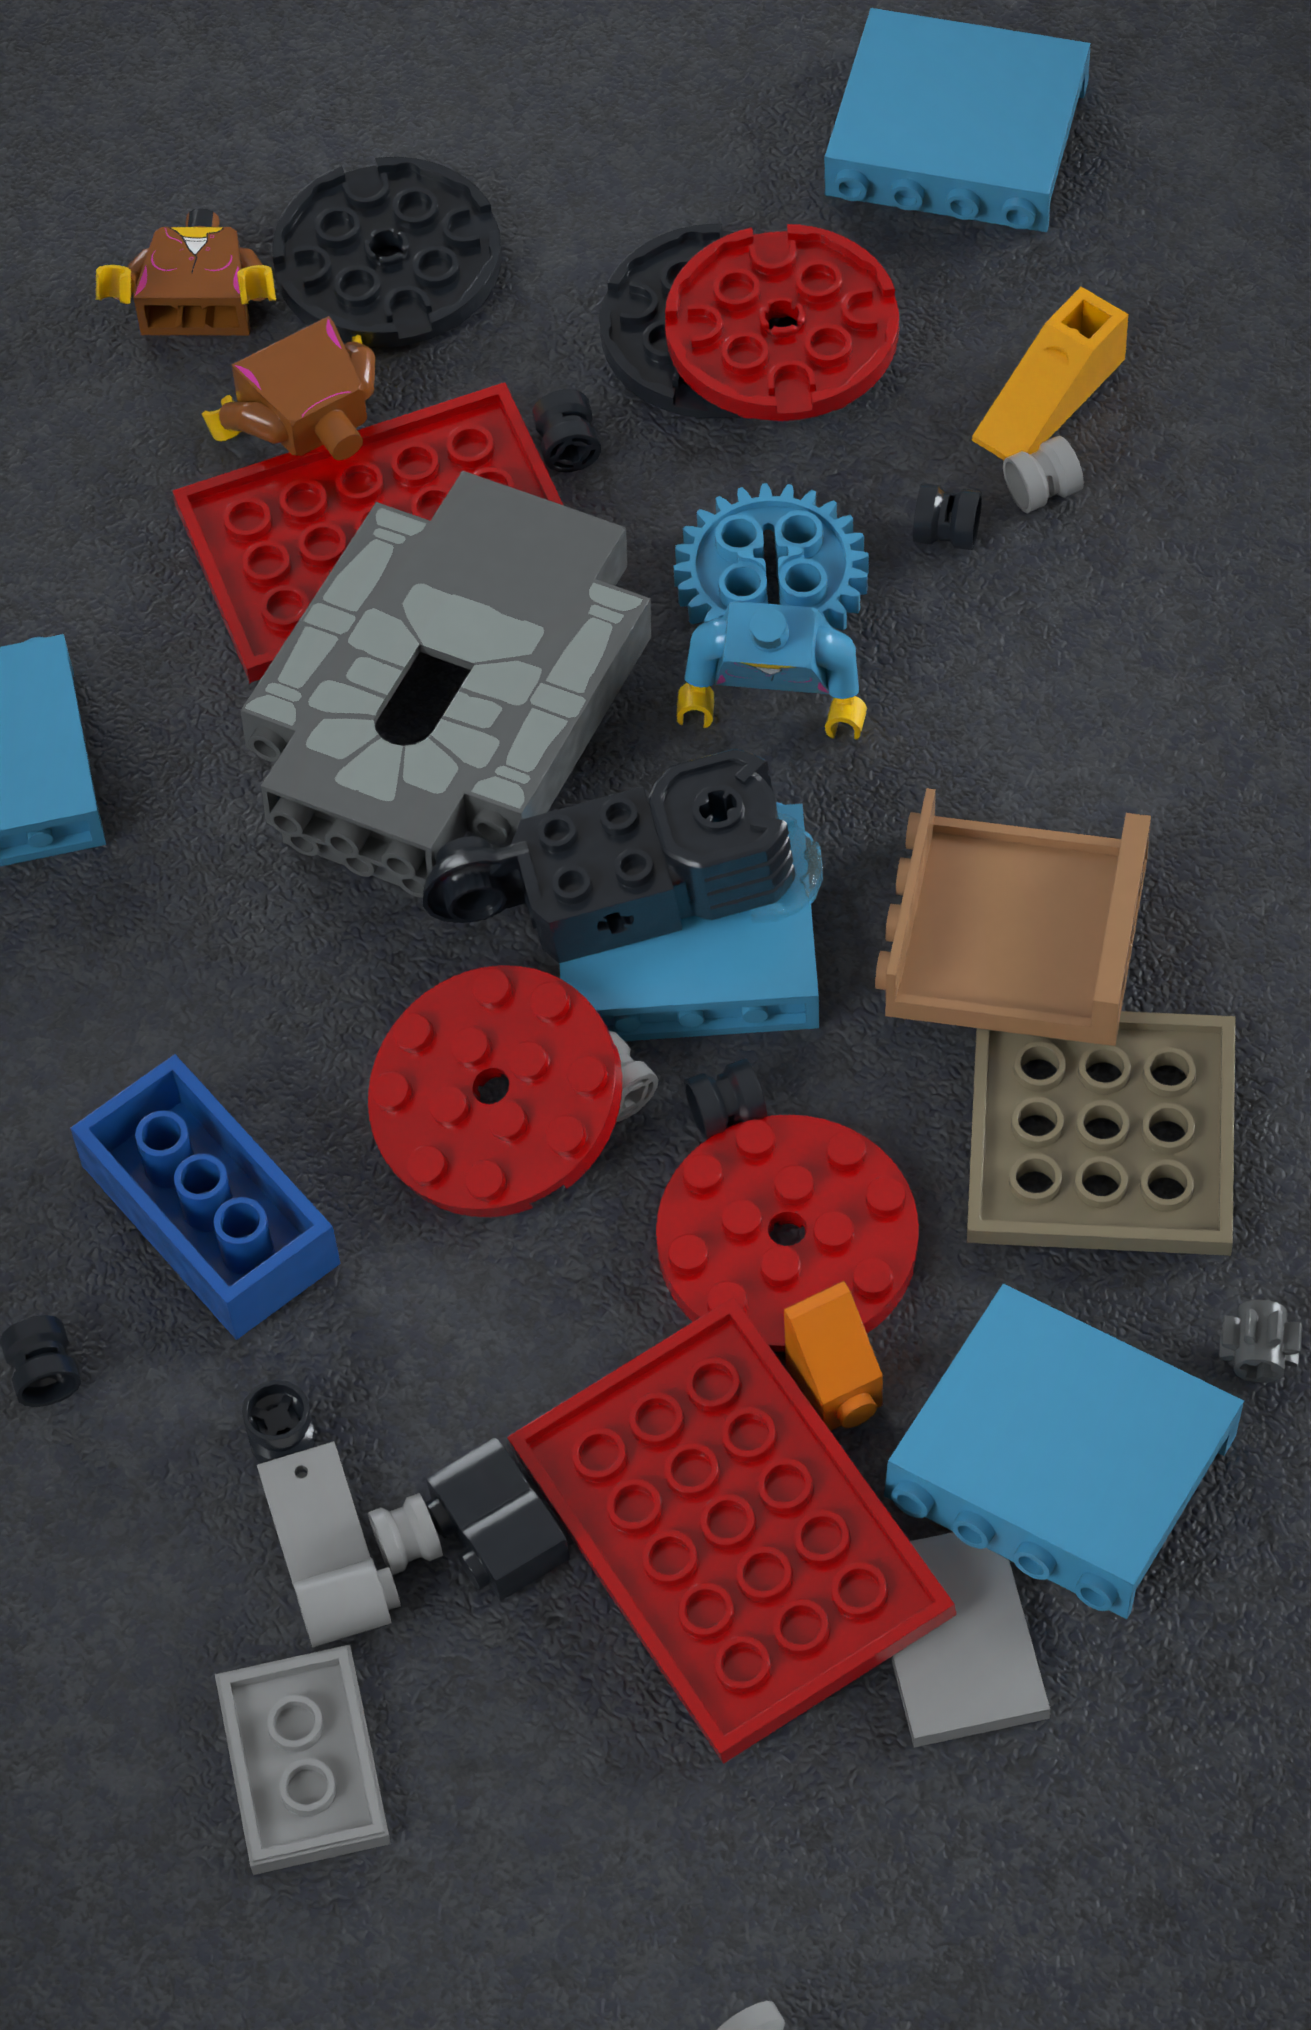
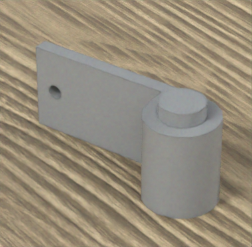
[257,1441,401,1648]

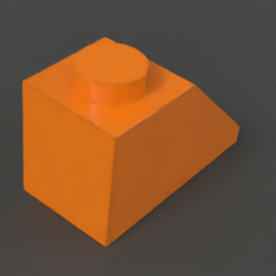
[784,1281,883,1431]

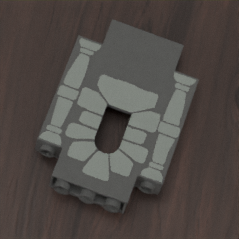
[240,471,651,898]

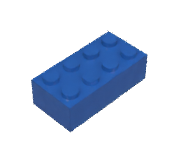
[70,1054,341,1340]

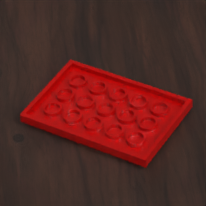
[172,382,564,683]
[507,1297,957,1764]

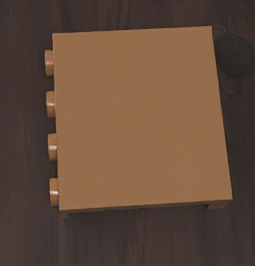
[875,788,1151,1046]

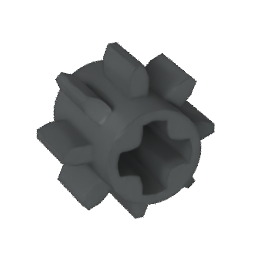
[1219,1300,1302,1383]

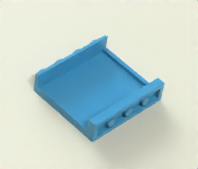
[824,8,1091,232]
[0,634,106,867]
[560,802,819,1041]
[884,1284,1244,1619]

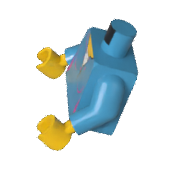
[677,601,867,740]

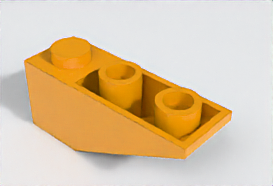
[972,287,1128,460]

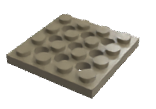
[967,1011,1235,1256]

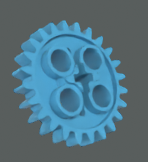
[673,483,869,631]

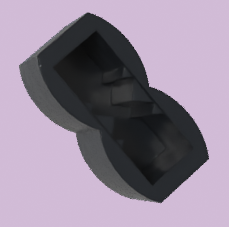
[425,1437,570,1601]

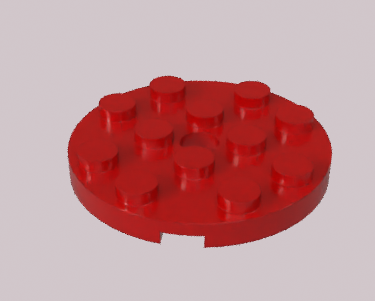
[665,224,899,421]
[368,965,623,1217]
[656,1115,919,1352]

